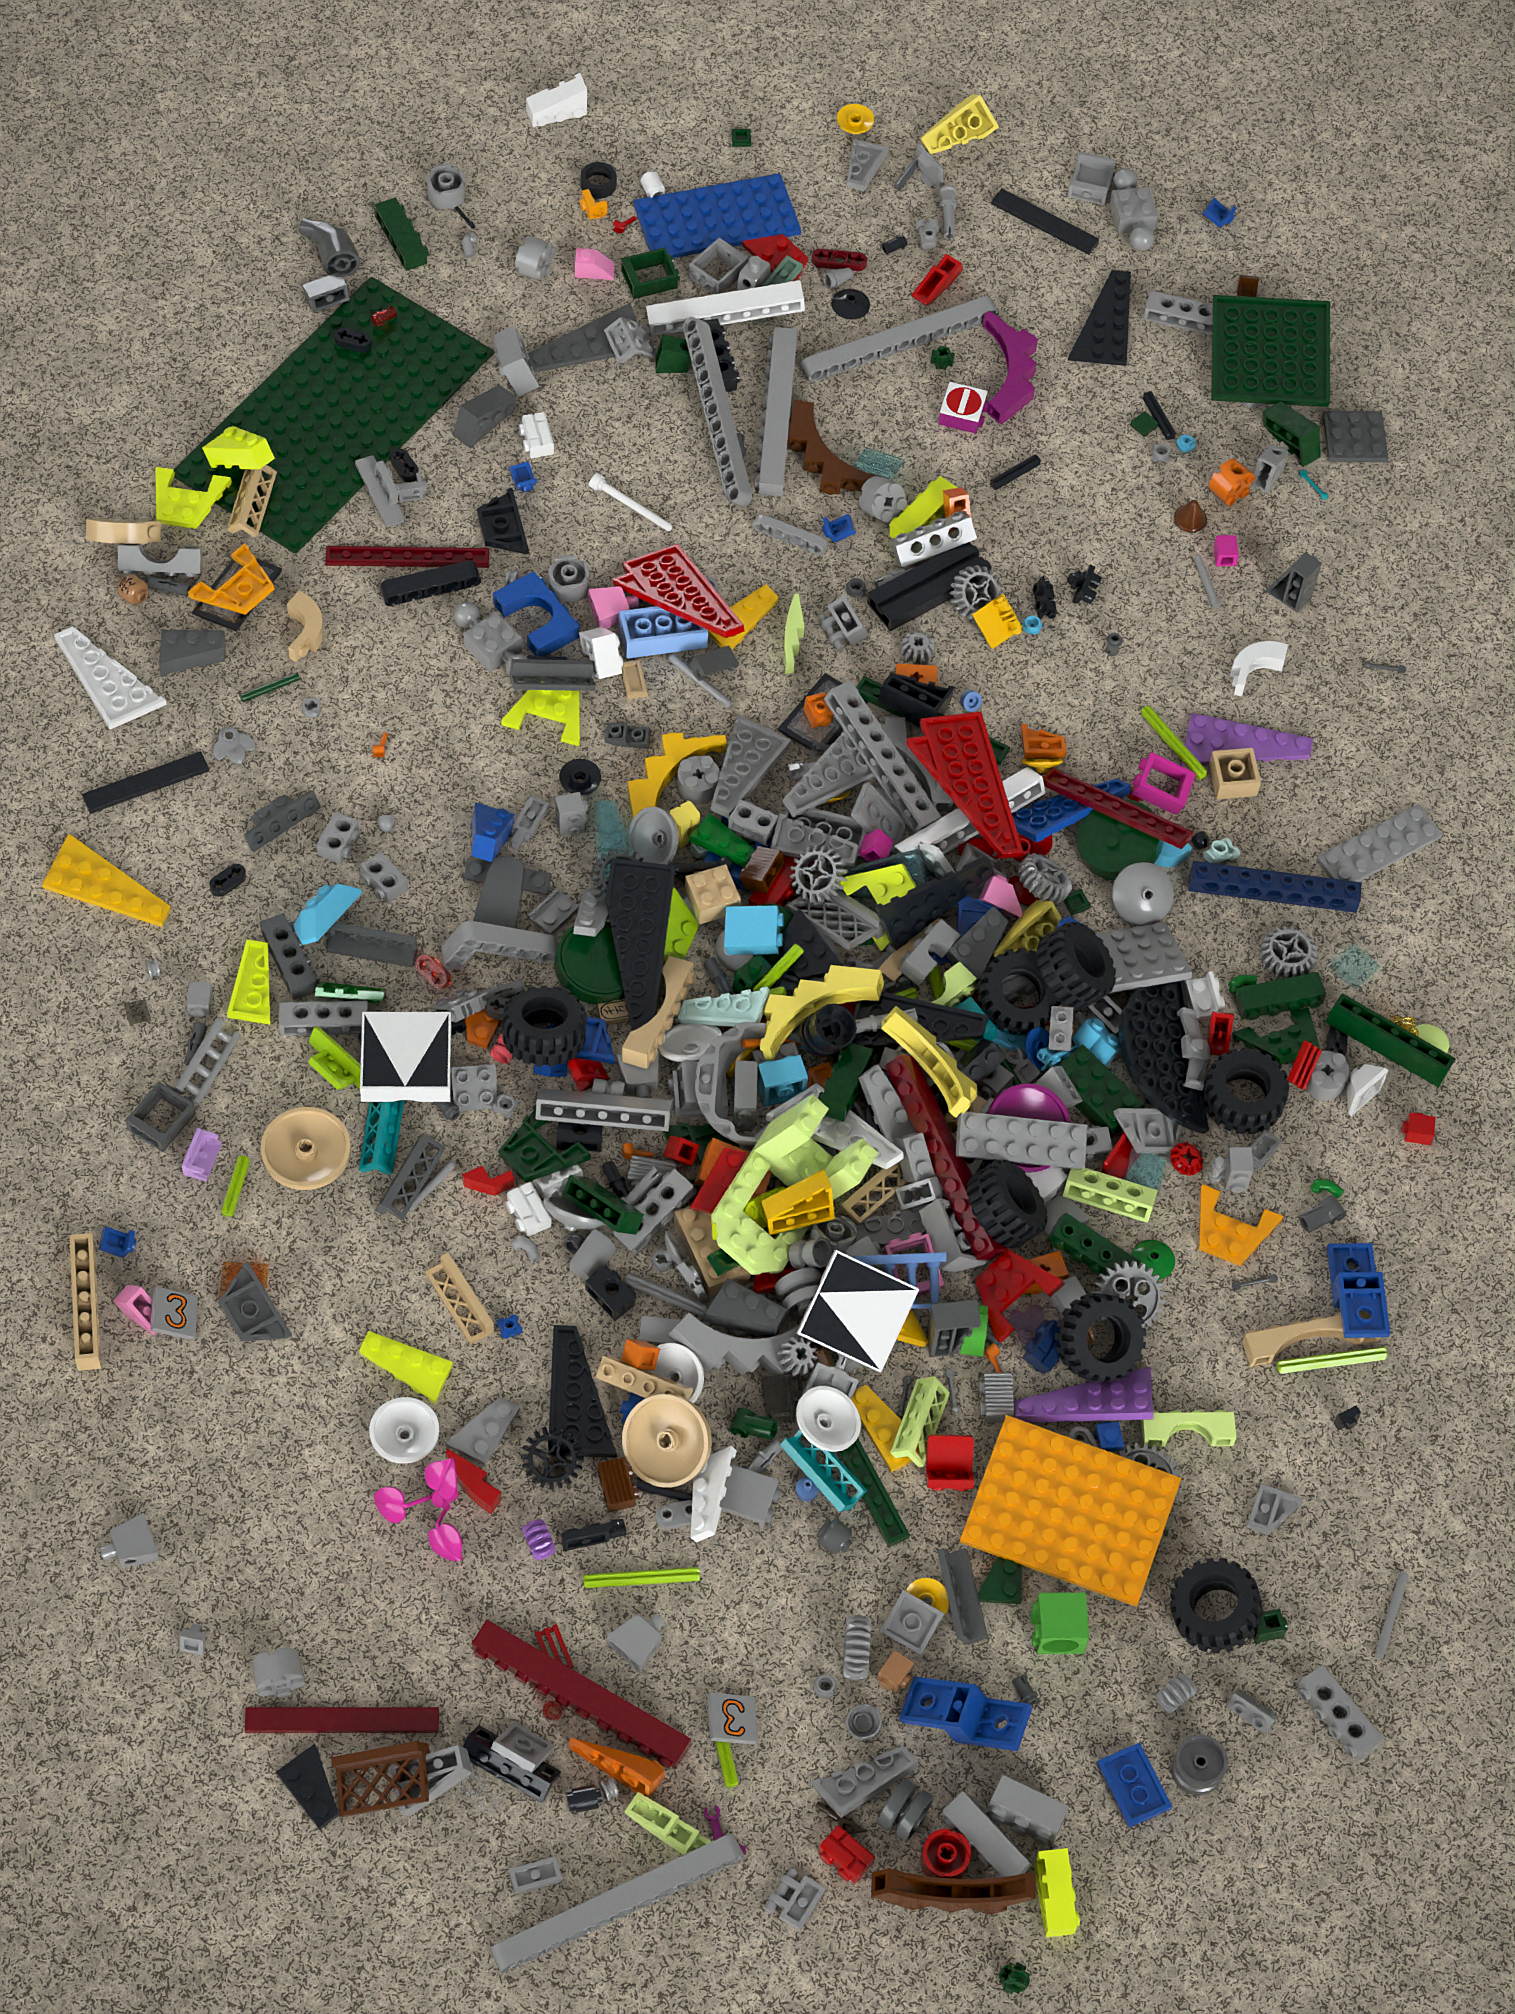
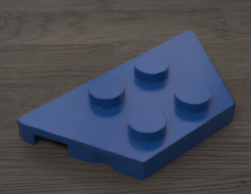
[546,1016,615,1065]

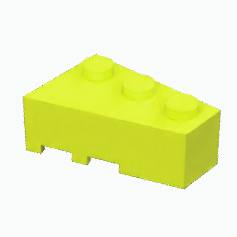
[202,426,275,469]
[1034,1848,1080,1937]

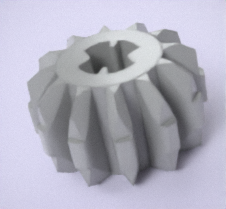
[901,630,935,665]
[777,1336,818,1376]
[1156,1674,1197,1713]

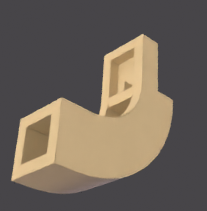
[86,518,161,544]
[287,590,323,662]

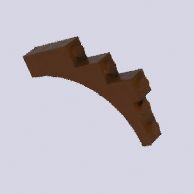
[787,400,883,495]
[871,1868,1036,1915]

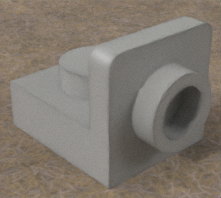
[398,473,427,502]

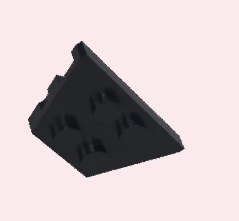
[477,488,529,554]
[779,909,843,981]

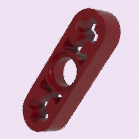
[811,249,867,271]

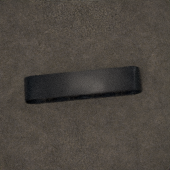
[379,561,482,606]

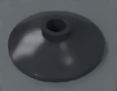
[831,289,870,320]
[559,759,601,795]

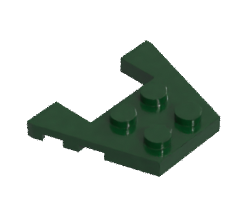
[1232,1007,1319,1065]
[498,1104,591,1183]
[663,1123,740,1202]

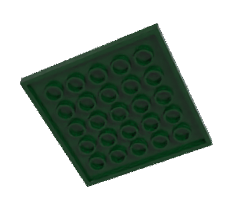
[1211,295,1330,407]

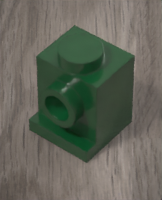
[1253,1609,1288,1645]

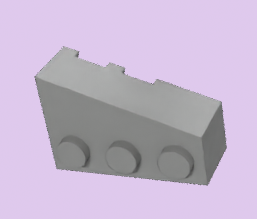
[493,325,539,396]
[390,1745,472,1817]

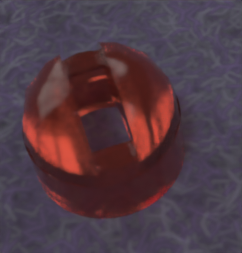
[542,1701,563,1721]

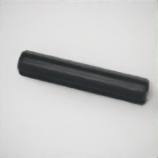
[1142,391,1176,440]
[990,454,1041,490]

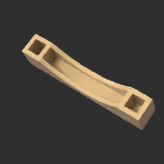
[622,956,696,1069]
[1242,1311,1380,1367]

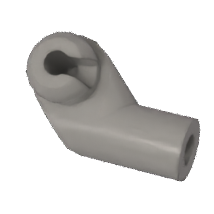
[462,233,477,258]
[511,1235,541,1263]

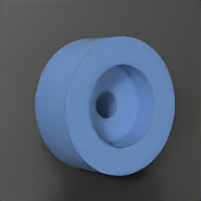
[960,690,982,712]
[795,1477,819,1502]

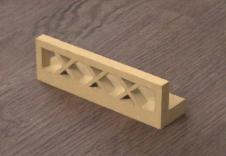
[227,465,277,537]
[838,1162,908,1225]
[425,1253,494,1345]

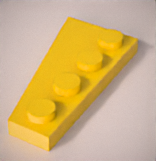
[708,584,779,651]
[851,1385,920,1472]

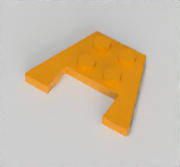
[188,543,275,615]
[1199,1184,1283,1266]

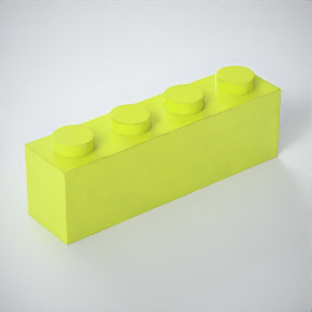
[889,476,958,538]

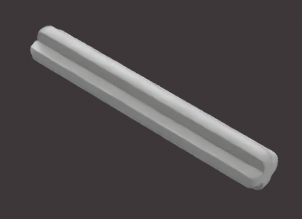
[624,1272,709,1317]

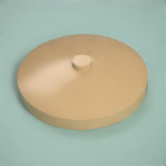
[261,1107,351,1190]
[622,1394,712,1487]

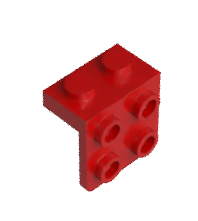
[926,1434,974,1491]

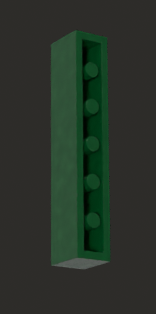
[1325,993,1456,1088]

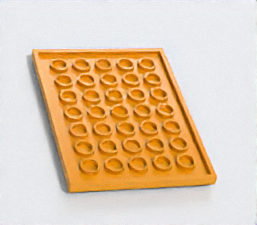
[960,1415,1182,1607]

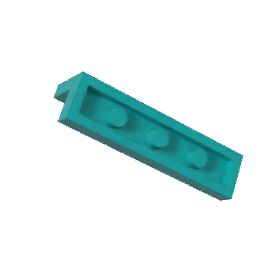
[358,1100,404,1175]
[780,1429,867,1512]

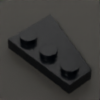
[276,1743,339,1830]

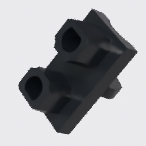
[1067,564,1102,604]

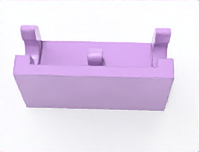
[182,1128,222,1182]

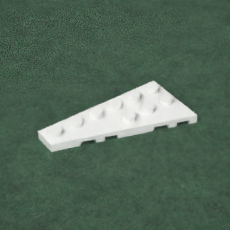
[54,626,167,730]
[766,1083,904,1169]

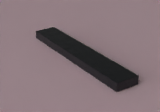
[991,188,1099,255]
[82,751,209,814]

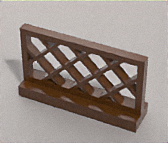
[331,1741,429,1817]

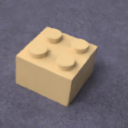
[1209,748,1261,800]
[685,864,741,925]

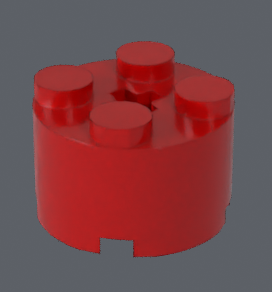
[920,1829,971,1879]

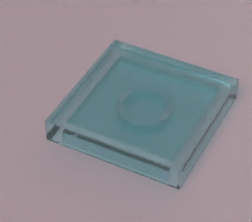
[855,447,904,479]

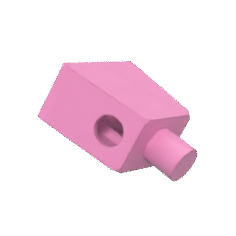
[588,586,639,629]

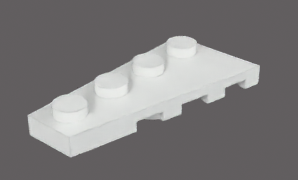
[691,1446,737,1542]

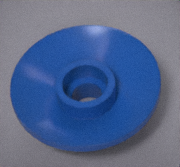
[1025,1027,1050,1070]

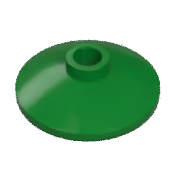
[1131,1240,1175,1280]

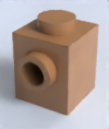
[877,1650,914,1693]

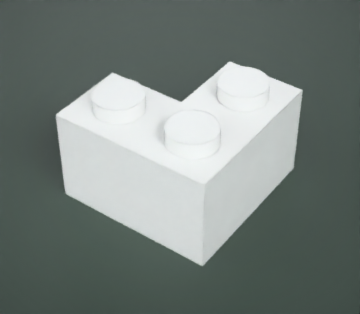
[579,627,623,679]

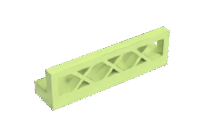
[890,1376,950,1467]

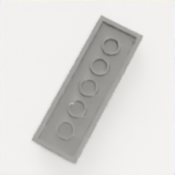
[1316,804,1443,882]
[956,1112,1087,1170]

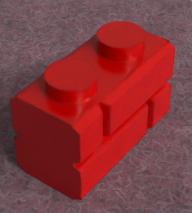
[818,1825,875,1884]

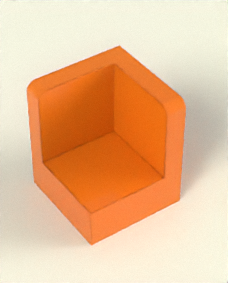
[621,1339,660,1371]

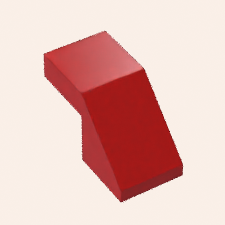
[462,1166,515,1196]

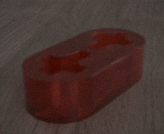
[415,954,452,989]

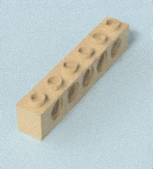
[70,1233,101,1371]

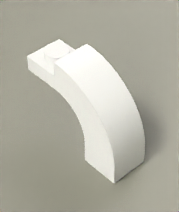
[1230,641,1288,696]

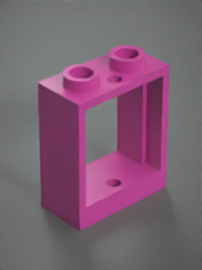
[1132,752,1196,815]

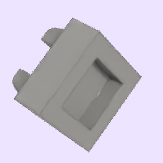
[180,1623,206,1656]

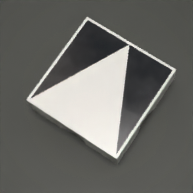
[360,1012,451,1102]
[796,1250,919,1373]

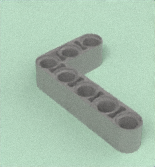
[441,921,558,970]

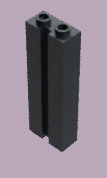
[867,542,991,631]

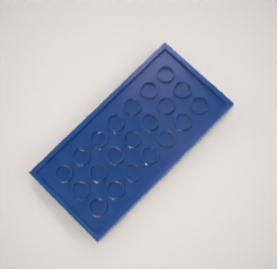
[633,173,801,258]

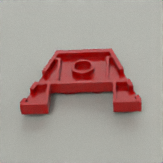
[975,1249,1065,1342]

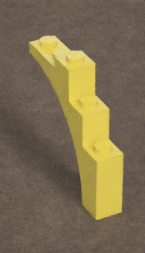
[760,965,884,1061]
[881,1006,978,1117]

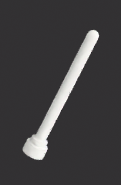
[589,473,672,531]

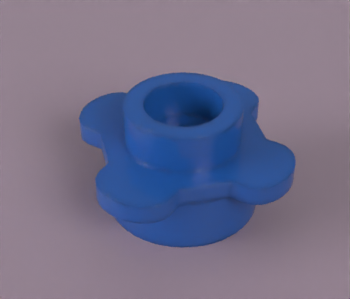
[497,1314,523,1339]

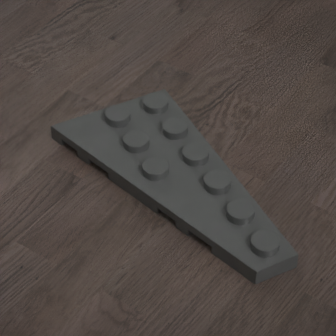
[528,303,637,373]

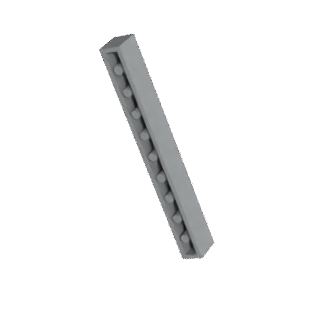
[755,327,798,497]

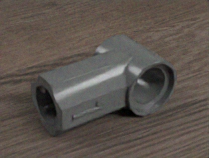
[1299,1195,1346,1233]

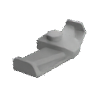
[1177,1007,1211,1091]

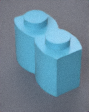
[1071,1017,1121,1066]

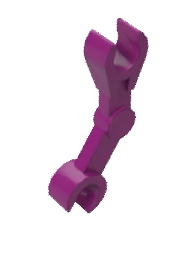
[704,1805,746,1862]

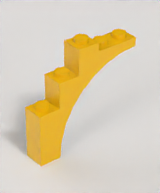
[627,732,726,820]

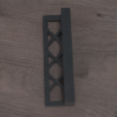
[463,1725,561,1803]

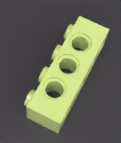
[1063,1168,1158,1223]

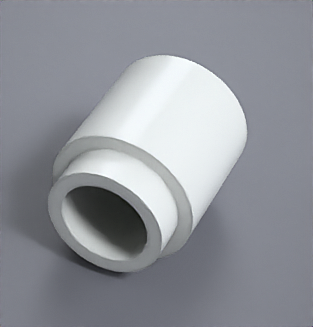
[640,171,665,197]

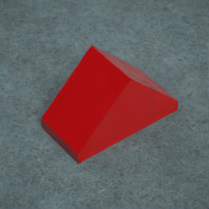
[1207,1011,1234,1056]

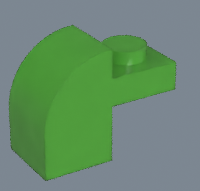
[960,1305,988,1357]

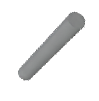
[1193,555,1220,608]
[409,1161,456,1212]

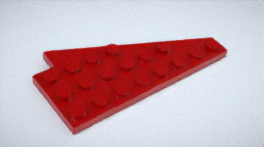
[613,543,745,638]
[906,712,1023,859]

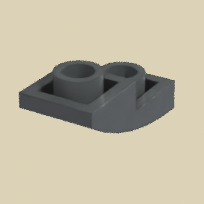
[605,723,651,749]

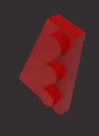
[689,1148,746,1214]

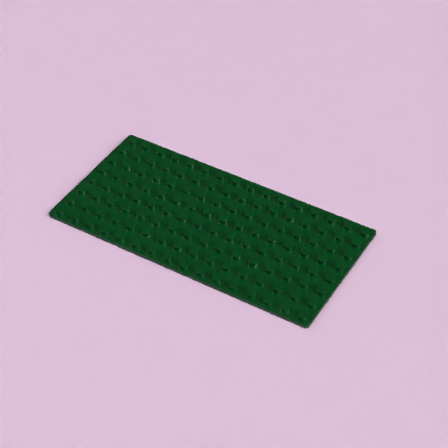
[174,277,493,553]

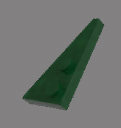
[978,1557,1022,1604]

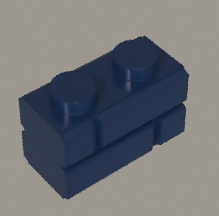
[1023,1319,1062,1374]

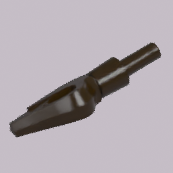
[815,1801,868,1834]

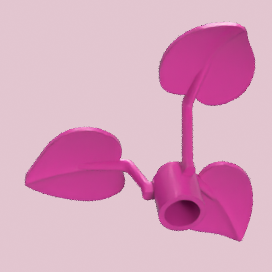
[374,1458,463,1561]

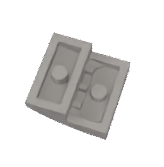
[1041,1194,1090,1238]

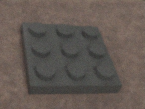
[1323,411,1388,462]

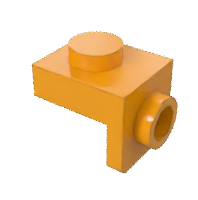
[579,189,608,220]

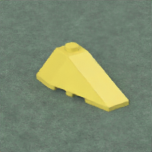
[920,94,999,154]
[993,900,1062,957]

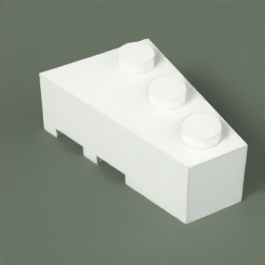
[526,73,587,127]

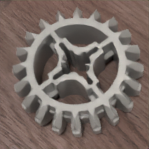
[949,565,1003,621]
[790,845,848,903]
[1017,853,1072,905]
[1260,925,1318,979]
[843,1615,871,1680]

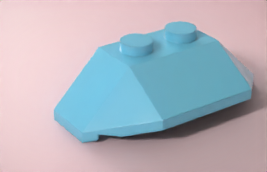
[293,884,363,945]

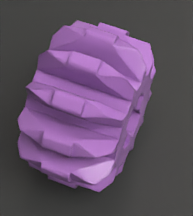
[522,1519,556,1560]

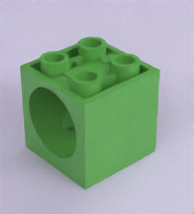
[1030,1592,1089,1654]

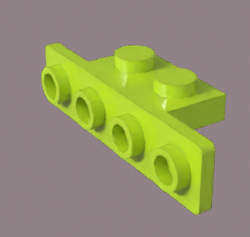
[308,1026,361,1091]

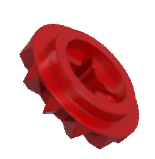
[1170,1141,1205,1176]

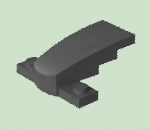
[463,856,552,929]

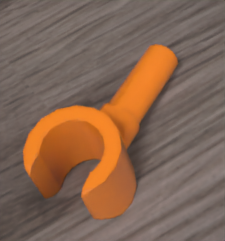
[373,732,388,757]
[622,1143,654,1159]
[984,1343,1002,1373]

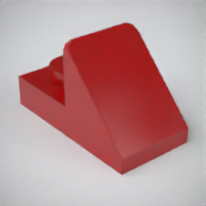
[567,1058,610,1092]

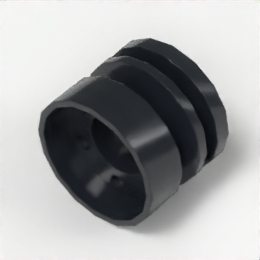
[799,1004,857,1058]

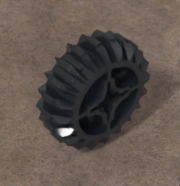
[521,1426,584,1489]

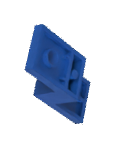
[1327,1243,1390,1338]
[899,1676,1032,1751]

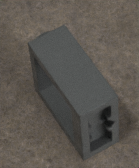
[126,1082,196,1152]

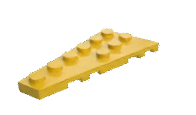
[42,833,171,927]

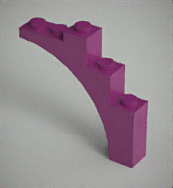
[983,311,1038,425]

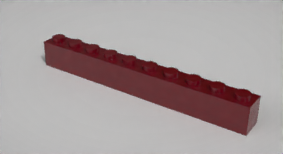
[885,1055,1008,1260]
[471,1619,691,1769]

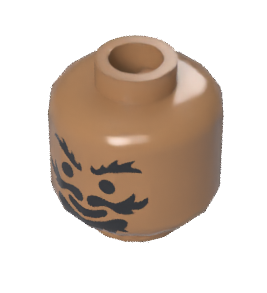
[117,574,148,605]

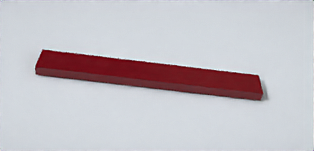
[326,546,489,568]
[1043,767,1193,850]
[244,1707,439,1733]

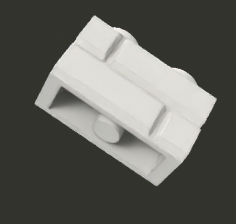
[519,412,554,458]
[505,1182,551,1237]

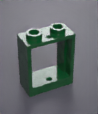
[621,247,680,299]

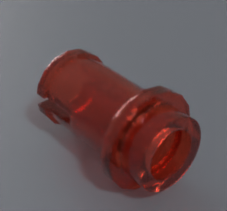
[371,305,397,326]

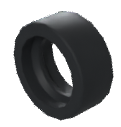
[580,162,617,199]

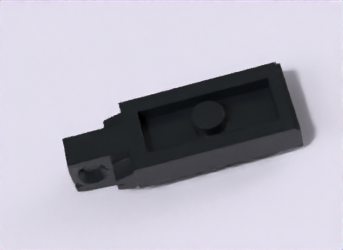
[561,1519,626,1551]

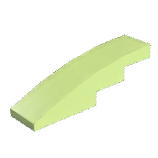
[784,594,805,674]
[625,1792,711,1855]

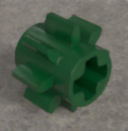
[930,346,955,371]
[999,1962,1030,1994]

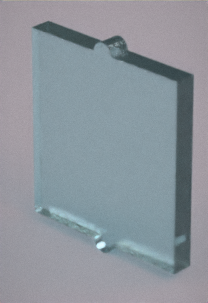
[1329,944,1380,990]
[1125,1148,1166,1194]

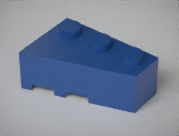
[471,802,515,862]

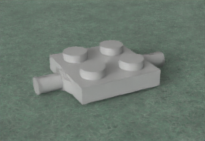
[801,1354,859,1399]

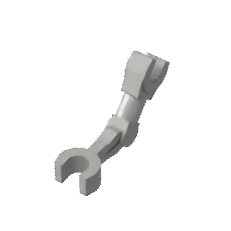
[847,944,895,970]

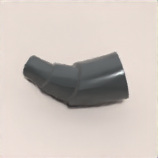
[299,217,361,277]

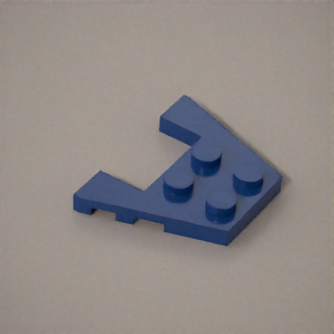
[932,896,1001,965]

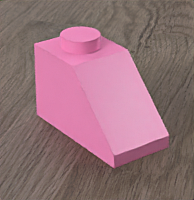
[575,248,615,280]
[979,875,1023,919]
[113,1285,156,1335]

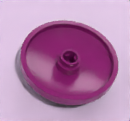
[987,1084,1071,1173]

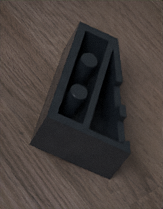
[877,673,955,723]

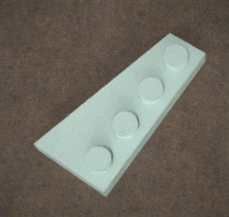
[678,987,770,1027]

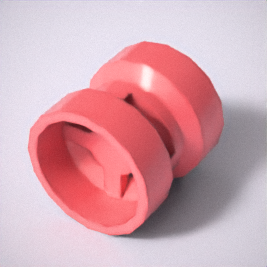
[490,1034,512,1064]

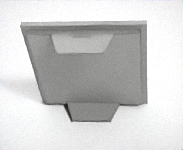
[917,144,944,189]

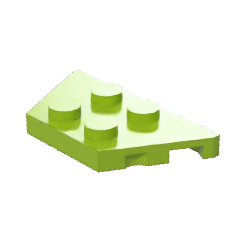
[663,887,699,962]

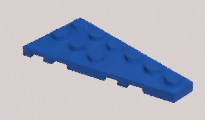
[1012,778,1131,842]

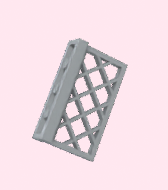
[786,882,884,950]

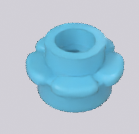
[1176,435,1196,452]
[1022,615,1042,635]

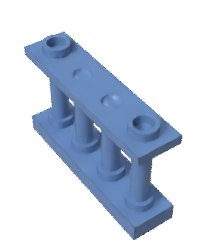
[853,1252,946,1313]

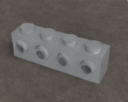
[942,1791,1033,1878]

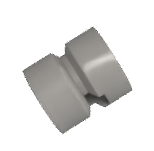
[592,1078,625,1096]
[789,1238,832,1270]

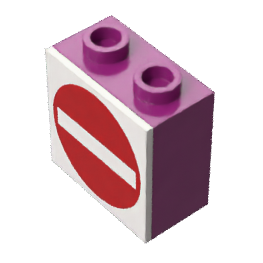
[938,382,989,434]

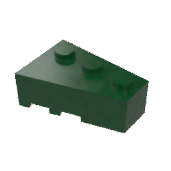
[1263,401,1321,467]

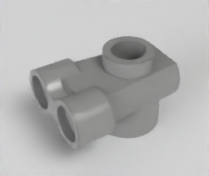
[916,220,939,250]

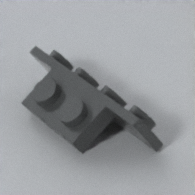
[244,790,321,852]

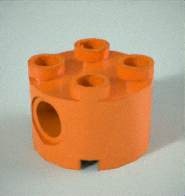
[1208,458,1256,507]

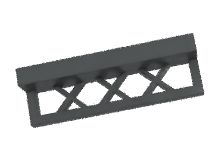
[509,659,596,691]
[328,922,417,967]
[375,1133,446,1220]
[937,1548,988,1645]

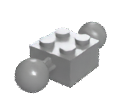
[1110,168,1158,251]
[454,602,528,676]

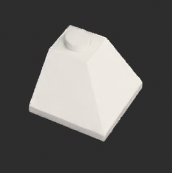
[1347,1064,1388,1116]

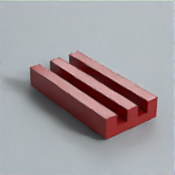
[1287,1041,1322,1090]
[534,1624,574,1669]

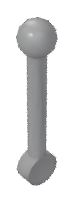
[945,1369,960,1414]

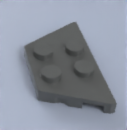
[218,1261,292,1342]

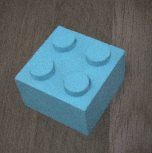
[757,1055,808,1107]

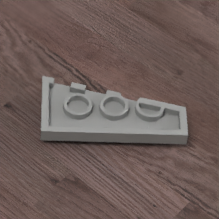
[771,813,859,867]
[812,1746,918,1818]

